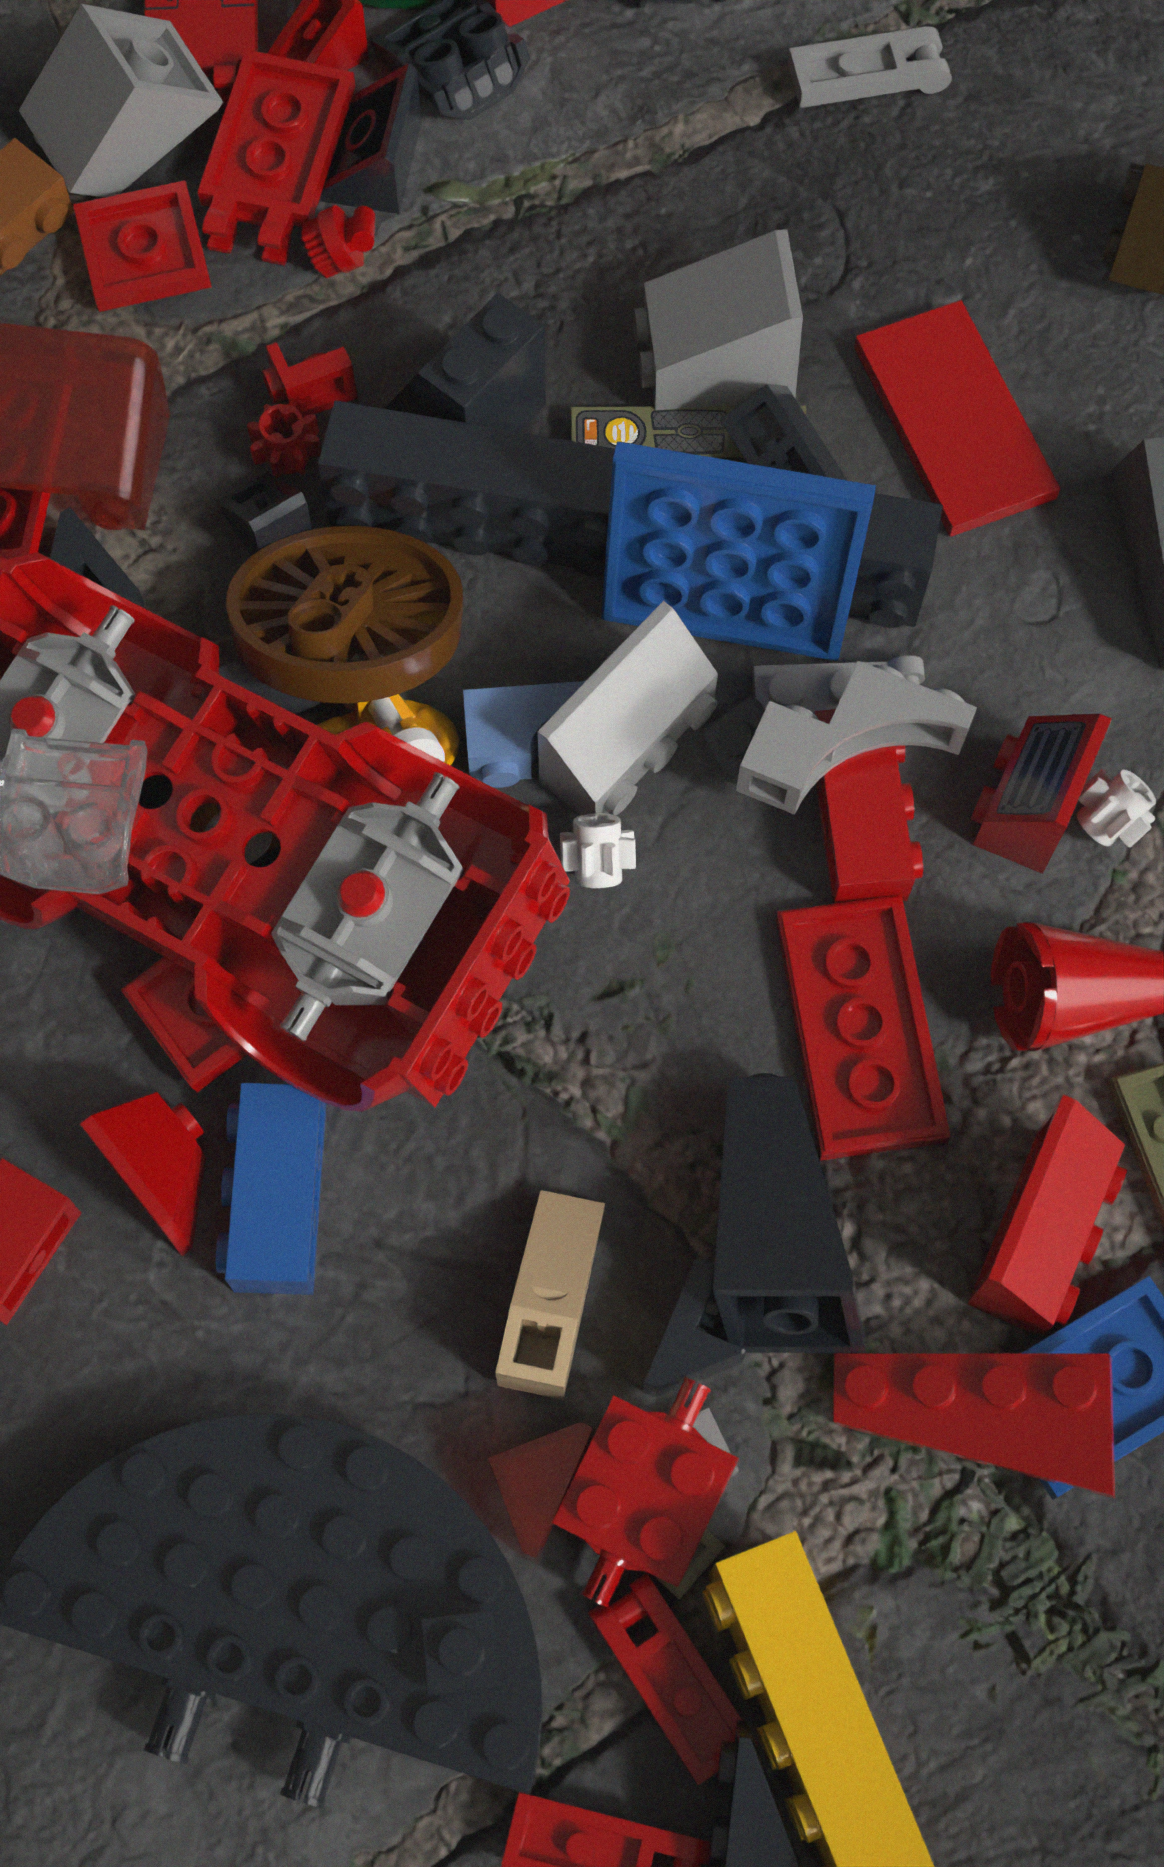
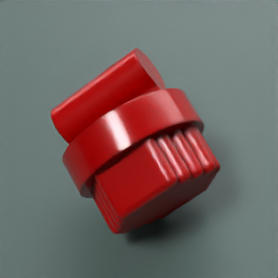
[301,205,375,278]

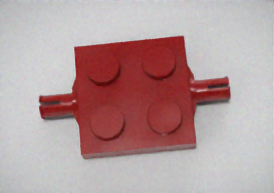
[552,1377,739,1607]

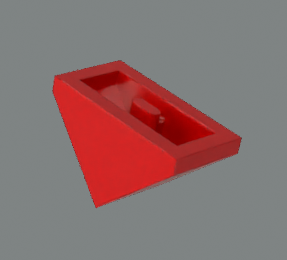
[267,0,369,71]

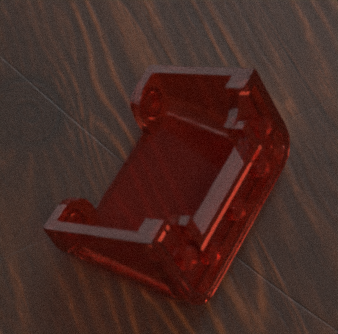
[0,323,170,530]

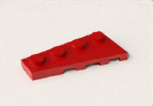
[833,1353,1115,1499]

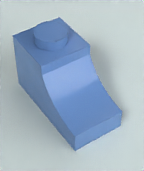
[463,681,586,788]

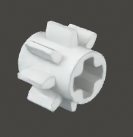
[1077,769,1156,847]
[560,813,636,888]

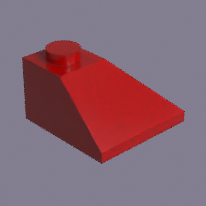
[80,1092,206,1256]

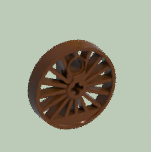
[226,526,463,703]

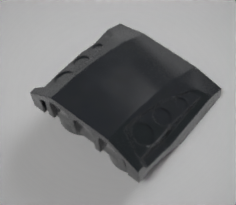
[370,0,530,120]

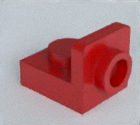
[261,342,358,417]

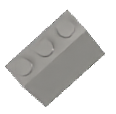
[538,601,718,816]

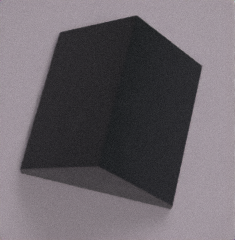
[319,63,422,214]

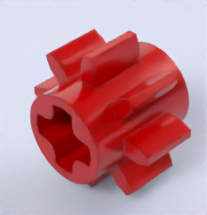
[247,400,321,478]

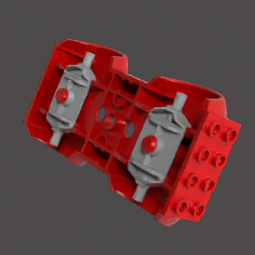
[0,552,570,1112]

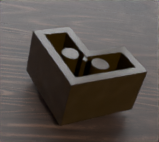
[1102,151,1164,295]

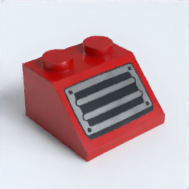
[970,713,1112,874]

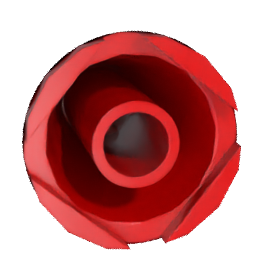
[991,922,1164,1052]

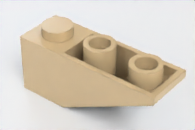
[496,1190,605,1400]

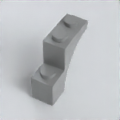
[736,661,977,815]

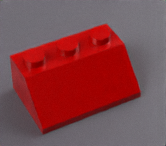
[967,1094,1127,1337]

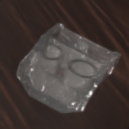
[0,729,147,894]

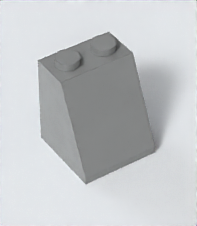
[19,4,223,197]
[633,229,803,410]

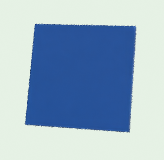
[601,441,876,661]

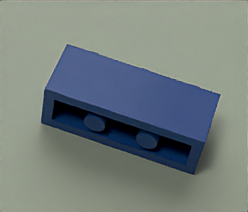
[216,1083,327,1295]

